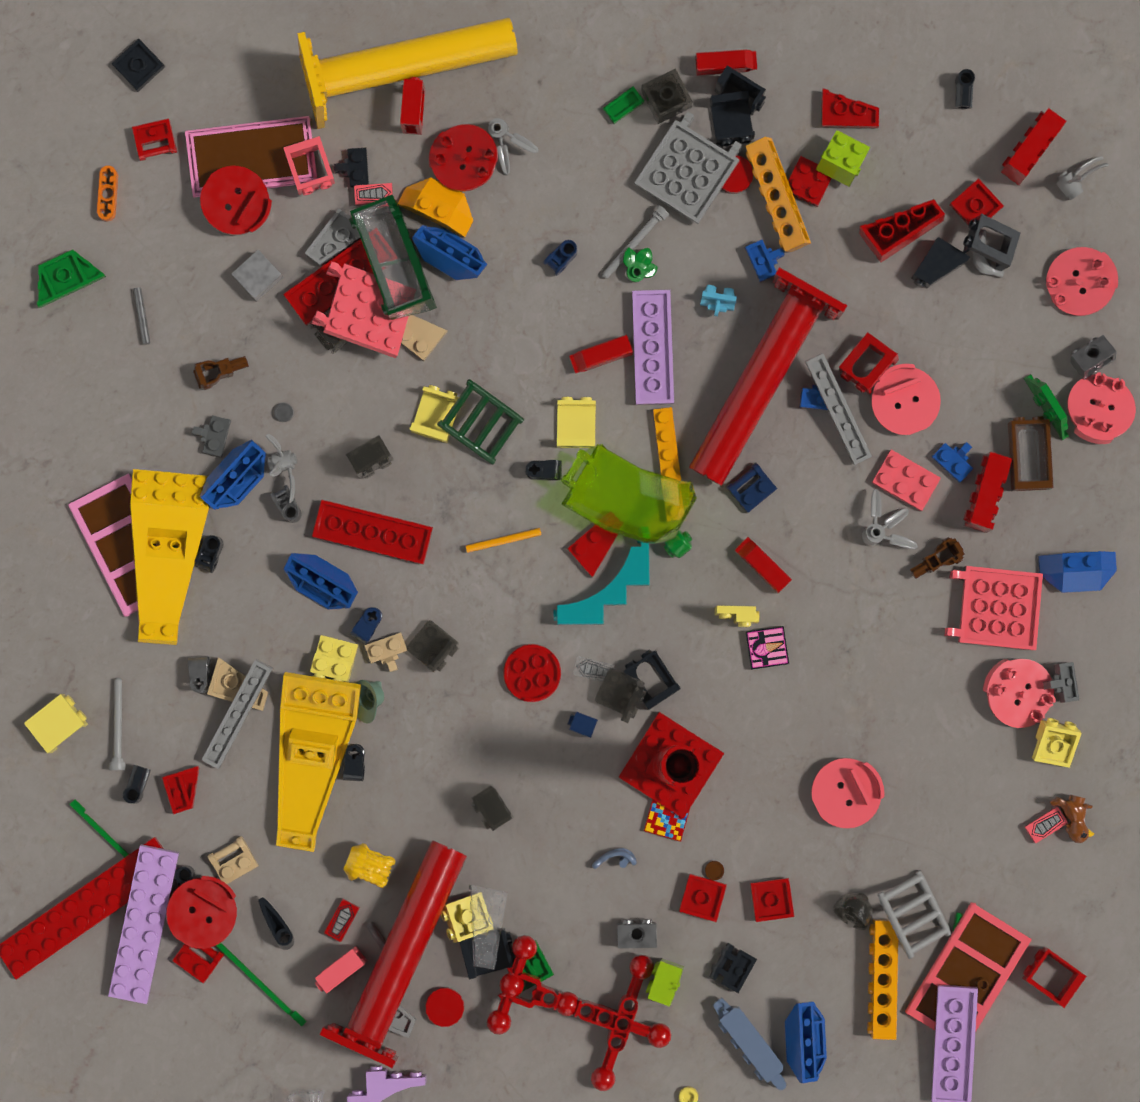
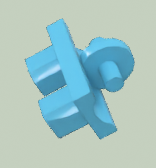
[700,285,737,317]

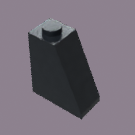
[911,237,970,288]

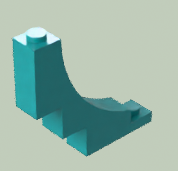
[553,527,650,625]

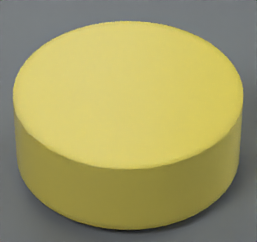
[679,1086,698,1102]

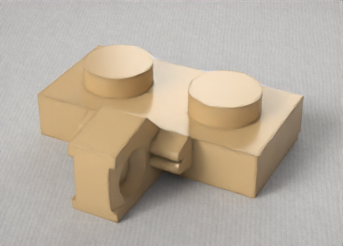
[365,633,408,672]

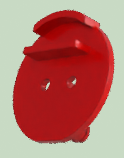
[429,124,498,191]
[200,166,272,235]
[166,876,237,949]

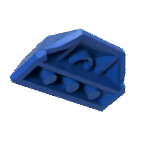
[412,225,487,280]
[200,440,266,510]
[1038,551,1117,593]
[284,553,358,610]
[785,1001,827,1083]

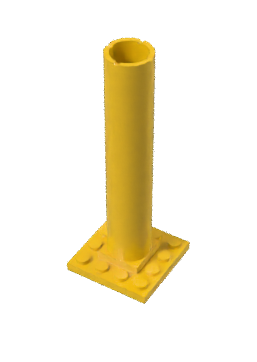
[297,18,518,129]

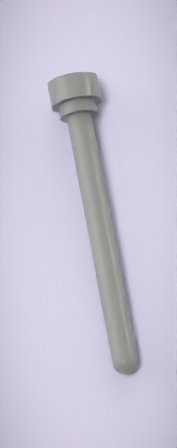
[602,205,669,279]
[109,678,125,770]

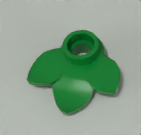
[623,247,658,282]

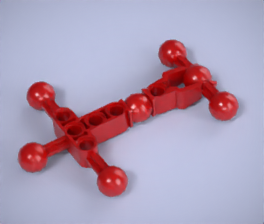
[487,935,672,1091]

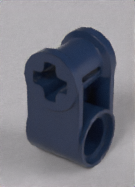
[543,240,578,276]
[350,607,382,644]

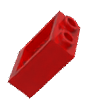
[400,77,425,135]
[1022,947,1087,1008]

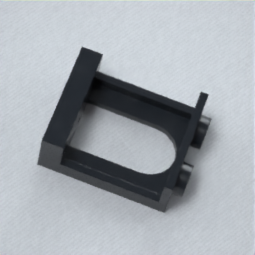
[962,214,1021,271]
[623,649,681,710]

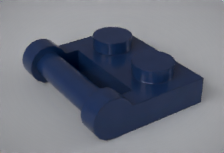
[726,462,778,513]

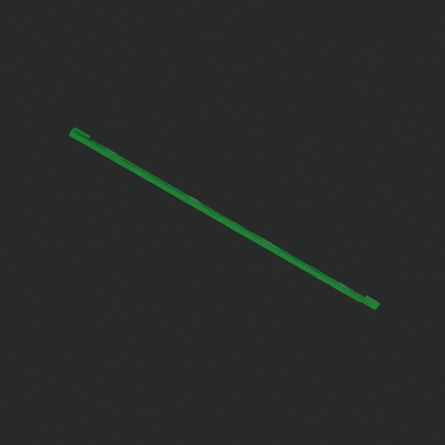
[69,799,307,1027]

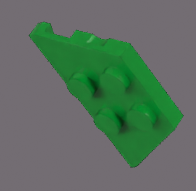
[37,249,106,308]
[1023,374,1069,440]

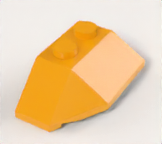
[398,177,473,238]

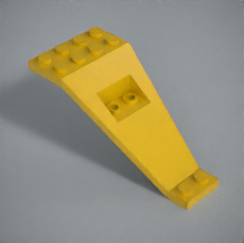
[130,469,209,645]
[276,672,361,852]

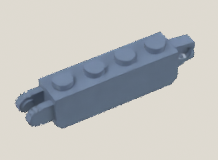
[713,997,787,1091]

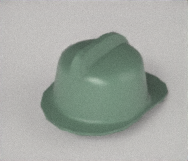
[357,679,384,724]

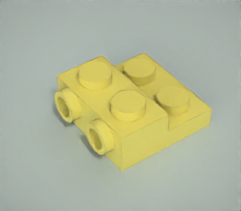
[715,606,759,627]
[310,635,358,682]
[1032,718,1082,768]
[441,892,493,943]

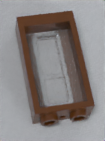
[1008,416,1054,491]

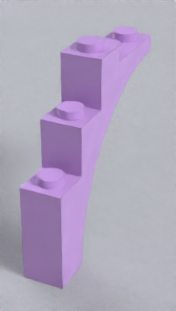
[347,1065,426,1102]

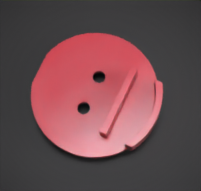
[1046,247,1118,316]
[871,364,941,435]
[1067,372,1136,444]
[983,659,1056,728]
[811,758,884,828]

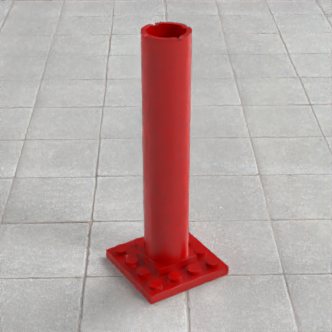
[689,267,848,486]
[618,712,724,819]
[319,840,467,1068]

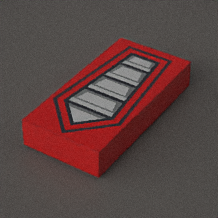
[324,898,360,942]

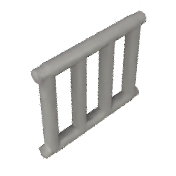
[877,870,952,959]

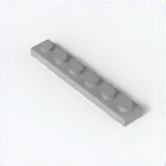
[805,353,872,465]
[202,659,273,769]

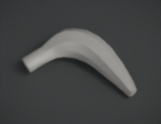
[973,229,1004,278]

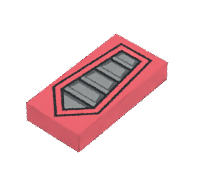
[354,183,393,206]
[1024,806,1068,843]

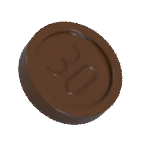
[705,861,724,880]

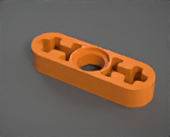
[97,166,118,222]

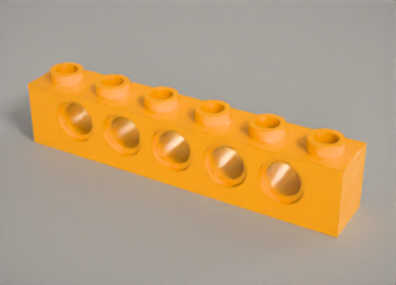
[746,137,811,252]
[867,919,899,1040]

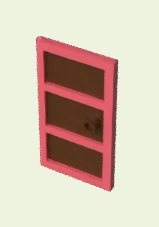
[905,902,1032,1032]

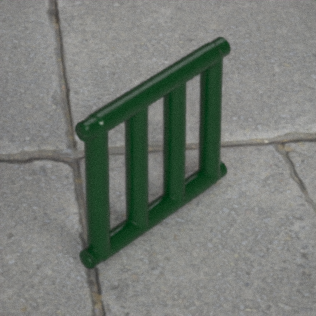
[437,379,524,465]

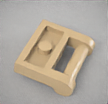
[207,836,259,884]

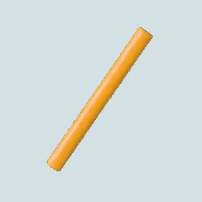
[466,528,541,553]

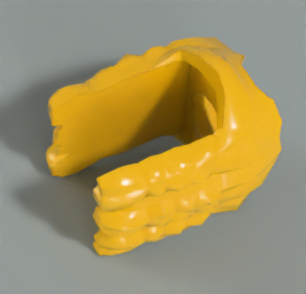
[343,843,396,888]

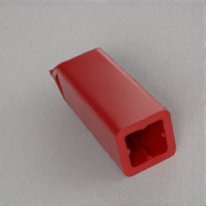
[695,49,757,75]
[569,334,633,374]
[735,537,792,594]

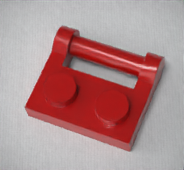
[132,118,177,161]
[172,944,224,984]

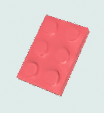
[872,449,941,511]

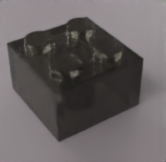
[641,68,693,124]
[346,435,394,479]
[471,784,513,831]

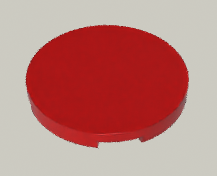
[503,644,561,702]

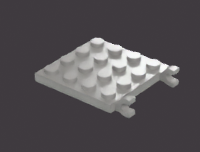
[634,111,742,224]

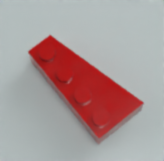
[1001,108,1067,185]
[859,199,945,263]
[963,452,1012,533]

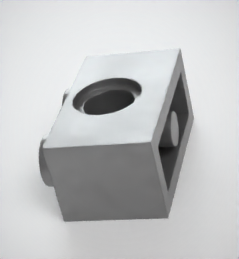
[1071,335,1117,380]
[617,919,657,948]

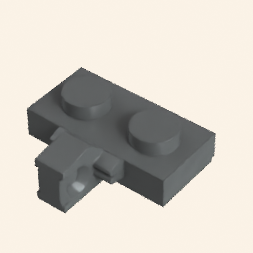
[192,415,231,457]
[1043,662,1079,703]

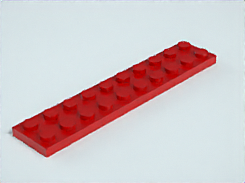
[0,837,177,980]

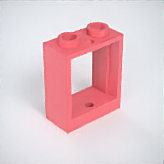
[284,136,335,196]
[315,946,368,994]

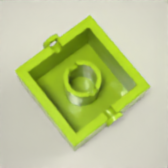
[816,130,870,187]
[646,958,685,1007]

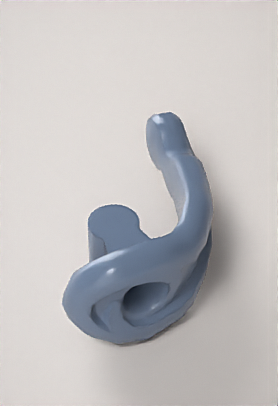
[592,848,637,869]

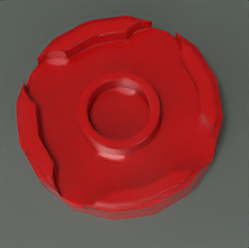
[722,156,753,194]
[426,987,464,1027]

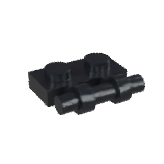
[709,942,757,993]

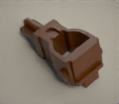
[193,356,249,390]
[910,537,965,579]

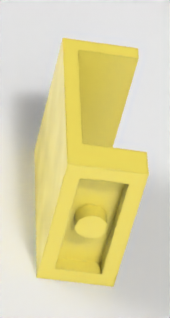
[410,385,459,443]
[557,397,596,449]
[24,694,88,753]

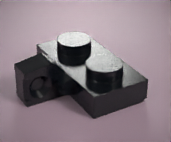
[334,147,369,188]

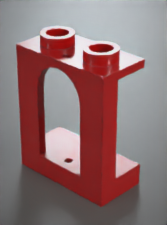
[839,332,899,394]

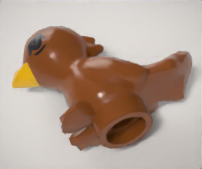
[1050,795,1094,843]

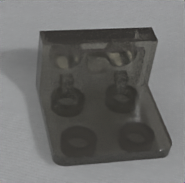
[407,620,459,673]
[595,668,646,723]

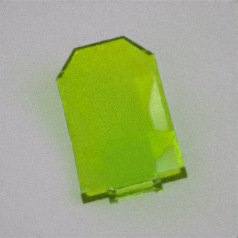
[561,444,697,544]

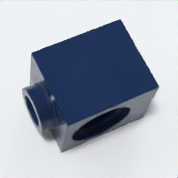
[567,712,598,738]

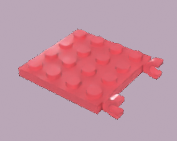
[312,262,416,358]
[944,566,1043,650]

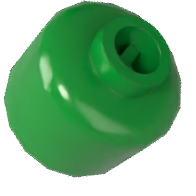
[663,530,693,558]

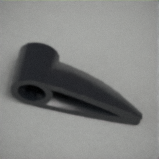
[258,897,294,950]

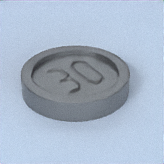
[274,403,294,422]

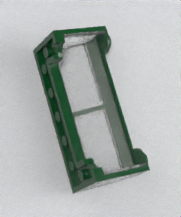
[349,194,437,320]

